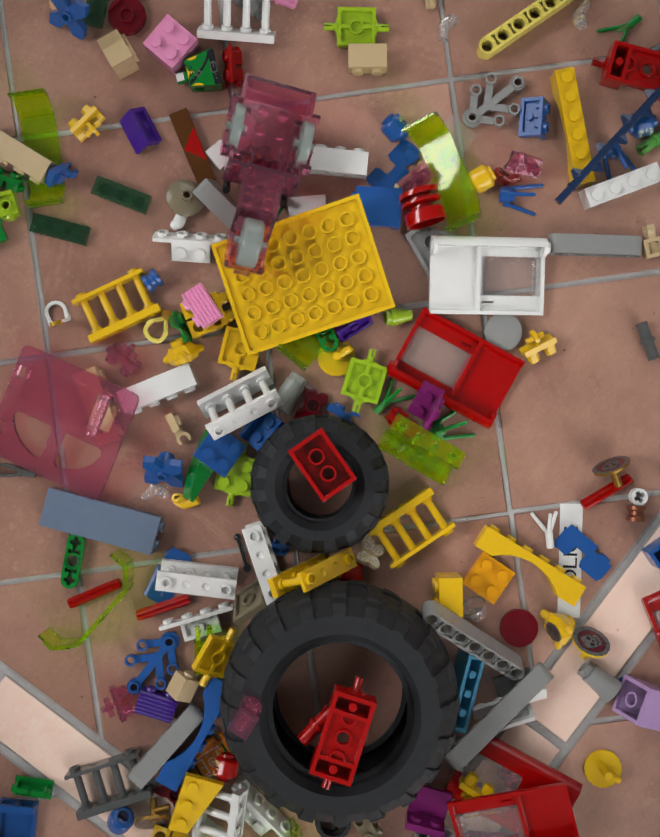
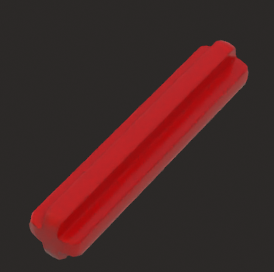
[580,474,633,510]
[67,578,122,608]
[135,594,191,621]

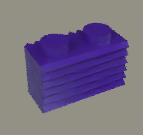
[134,685,179,724]

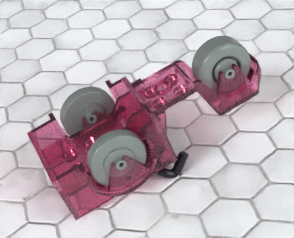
[219,73,321,277]

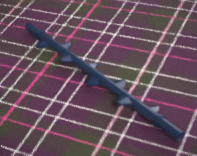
[555,86,660,205]

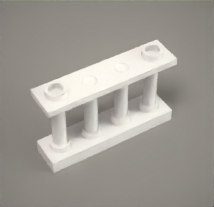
[197,0,276,44]
[197,366,284,441]
[242,520,281,605]
[155,558,239,600]
[192,777,248,837]

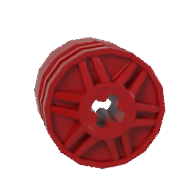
[399,184,447,230]

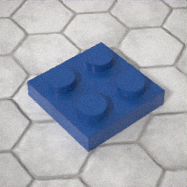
[193,432,247,478]

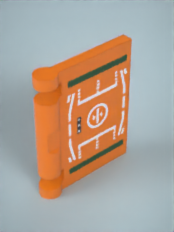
[192,731,231,778]

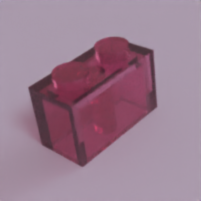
[227,695,262,741]

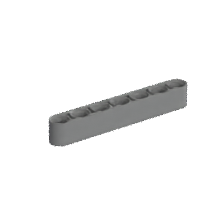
[421,600,525,680]
[444,662,554,771]

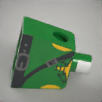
[175,48,223,93]

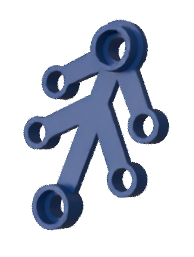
[125,631,180,694]

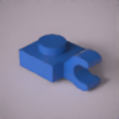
[44,162,79,188]
[326,402,360,422]

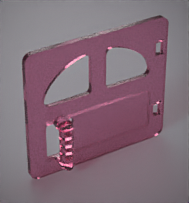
[0,346,139,500]

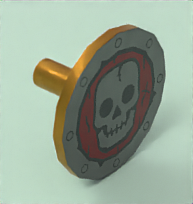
[592,456,630,488]
[135,798,171,829]

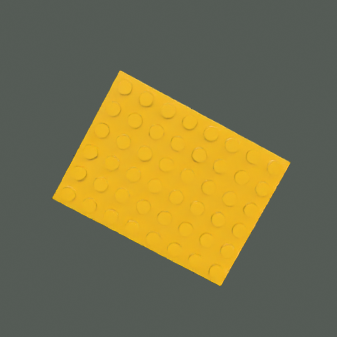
[211,193,396,356]

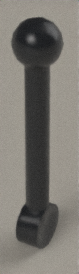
[234,534,251,572]

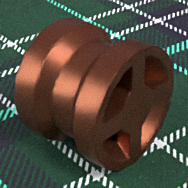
[626,504,647,522]

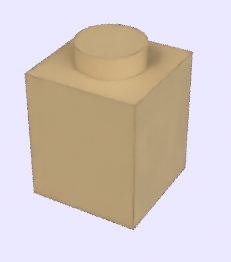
[166,670,199,703]

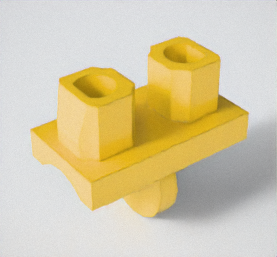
[68,105,106,143]
[518,330,557,364]
[459,771,495,798]

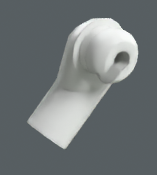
[170,214,187,231]

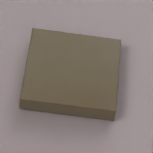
[233,579,267,626]

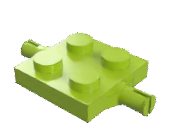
[324,7,389,48]
[340,348,387,413]
[213,442,255,507]

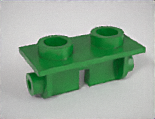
[0,166,29,193]
[11,775,54,800]

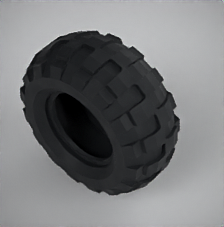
[250,415,390,554]

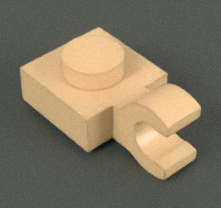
[642,224,660,260]
[165,412,192,445]

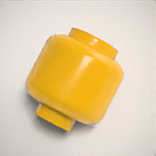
[467,164,497,193]

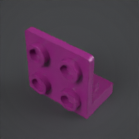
[407,380,445,439]
[405,785,452,837]

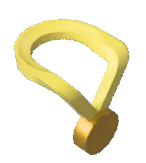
[143,310,172,344]

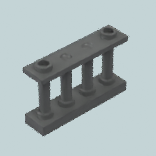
[64,747,154,821]

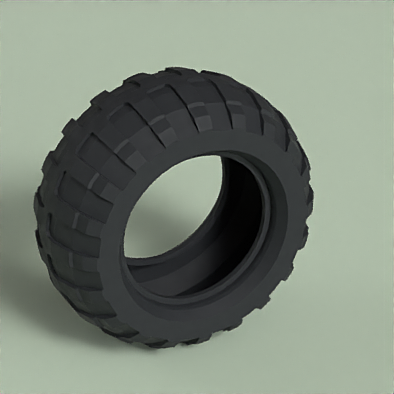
[220,580,460,827]

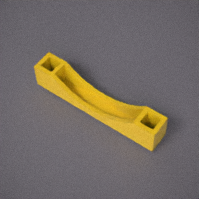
[550,67,596,189]
[473,524,586,607]

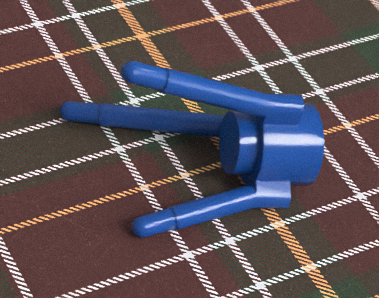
[603,144,636,180]
[499,183,544,216]

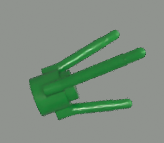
[429,411,476,442]

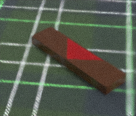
[169,108,216,185]

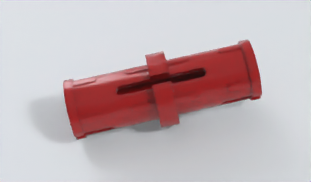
[297,705,329,746]

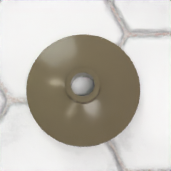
[166,180,204,217]

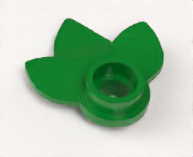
[169,310,192,343]

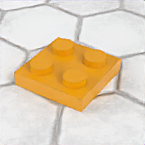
[463,551,515,605]

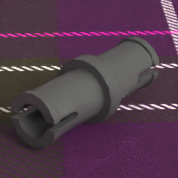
[635,321,660,361]

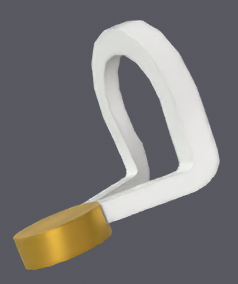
[44,301,71,327]

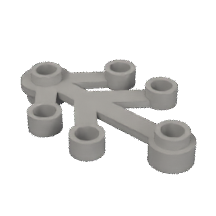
[462,72,525,128]

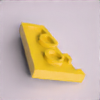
[168,772,224,834]

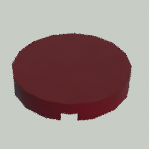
[108,0,147,36]
[500,608,539,647]

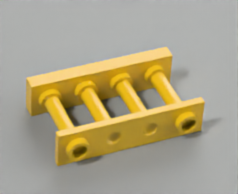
[71,267,163,344]
[368,486,456,569]
[267,547,357,598]

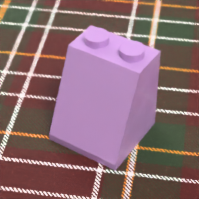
[611,674,660,731]

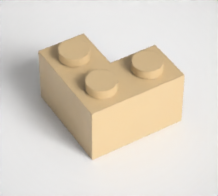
[97,29,139,80]

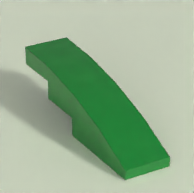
[183,429,213,502]

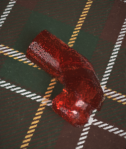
[493,167,522,186]

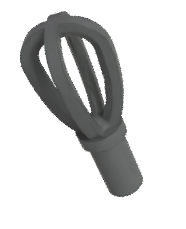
[0,463,37,478]

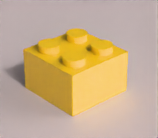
[432,572,463,617]

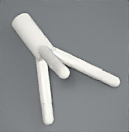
[530,511,558,549]

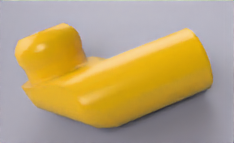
[171,493,201,509]

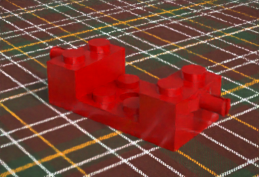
[591,40,660,101]
[309,676,377,790]

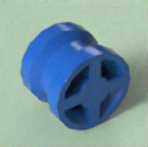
[140,269,164,293]
[272,539,291,556]

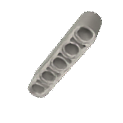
[548,233,642,258]
[126,702,204,789]

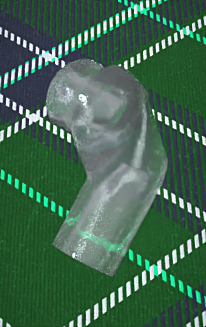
[572,0,591,30]
[438,14,459,42]
[140,484,169,502]

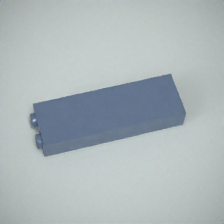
[39,487,165,555]

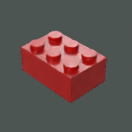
[287,428,357,502]

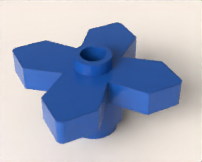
[49,0,90,40]
[142,452,184,488]

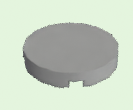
[483,315,522,351]

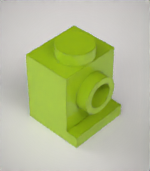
[0,189,23,222]

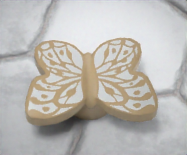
[355,534,385,570]

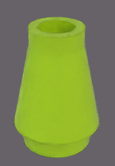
[384,308,413,327]

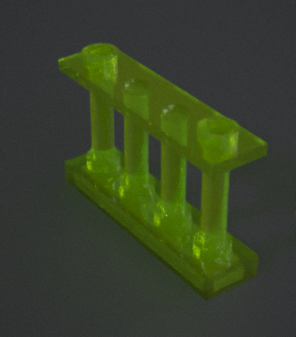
[378,414,466,485]

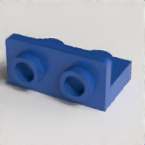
[518,96,551,140]
[239,411,285,452]

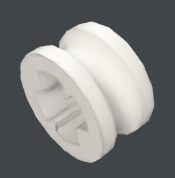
[628,488,648,506]

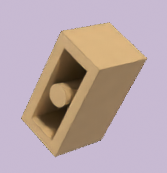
[348,43,387,76]

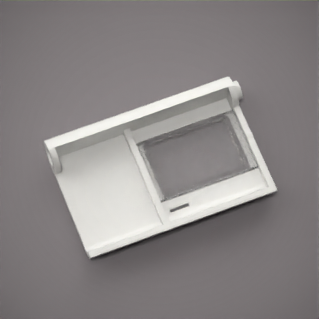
[429,235,551,315]

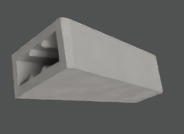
[192,178,249,235]

